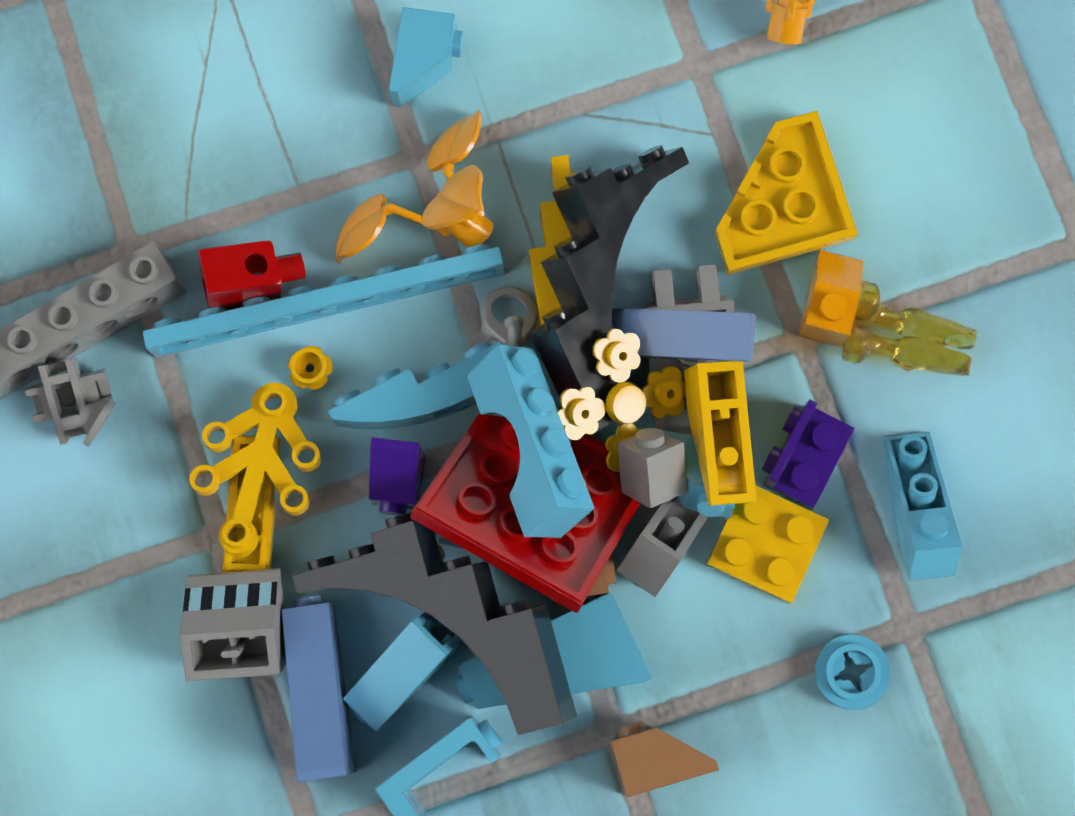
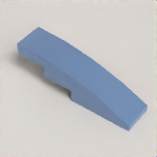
[612,308,756,362]

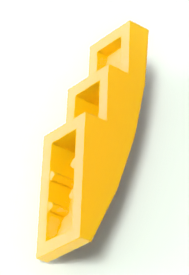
[529,155,572,326]

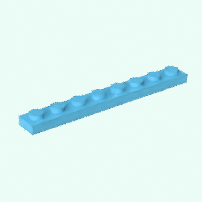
[142,244,504,358]

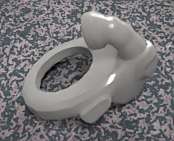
[480,287,539,347]

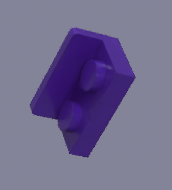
[761,399,855,511]

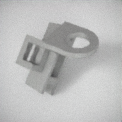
[24,358,117,447]

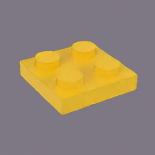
[706,485,829,604]

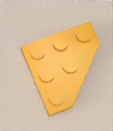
[714,111,858,275]

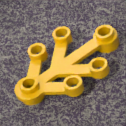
[189,383,321,557]

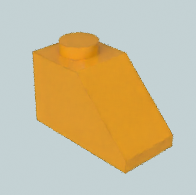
[797,249,863,347]

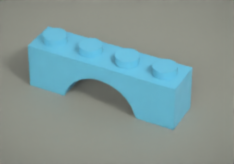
[467,344,594,538]

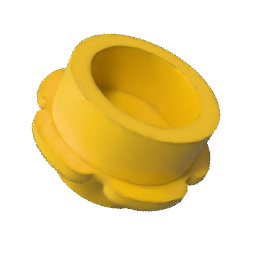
[288,346,333,390]

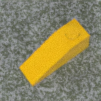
[683,361,757,506]

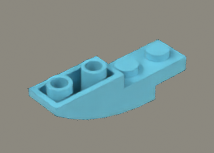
[328,341,501,429]

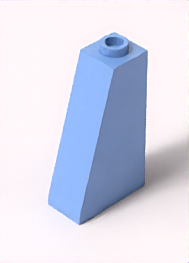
[282,596,357,783]

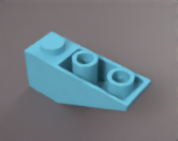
[884,432,962,581]

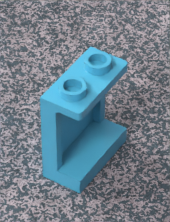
[375,717,503,816]

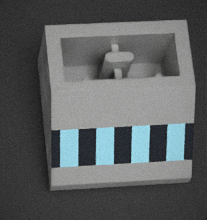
[180,568,286,681]

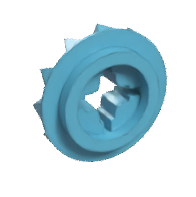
[814,634,890,710]

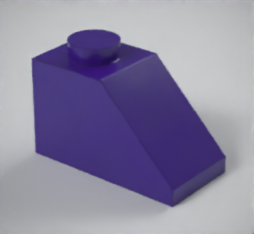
[369,437,426,516]

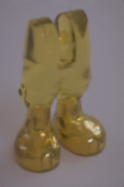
[842,281,978,376]

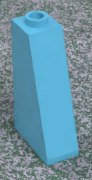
[454,592,652,709]

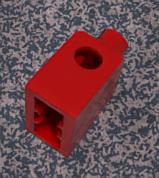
[198,240,306,311]

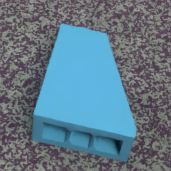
[343,612,465,732]

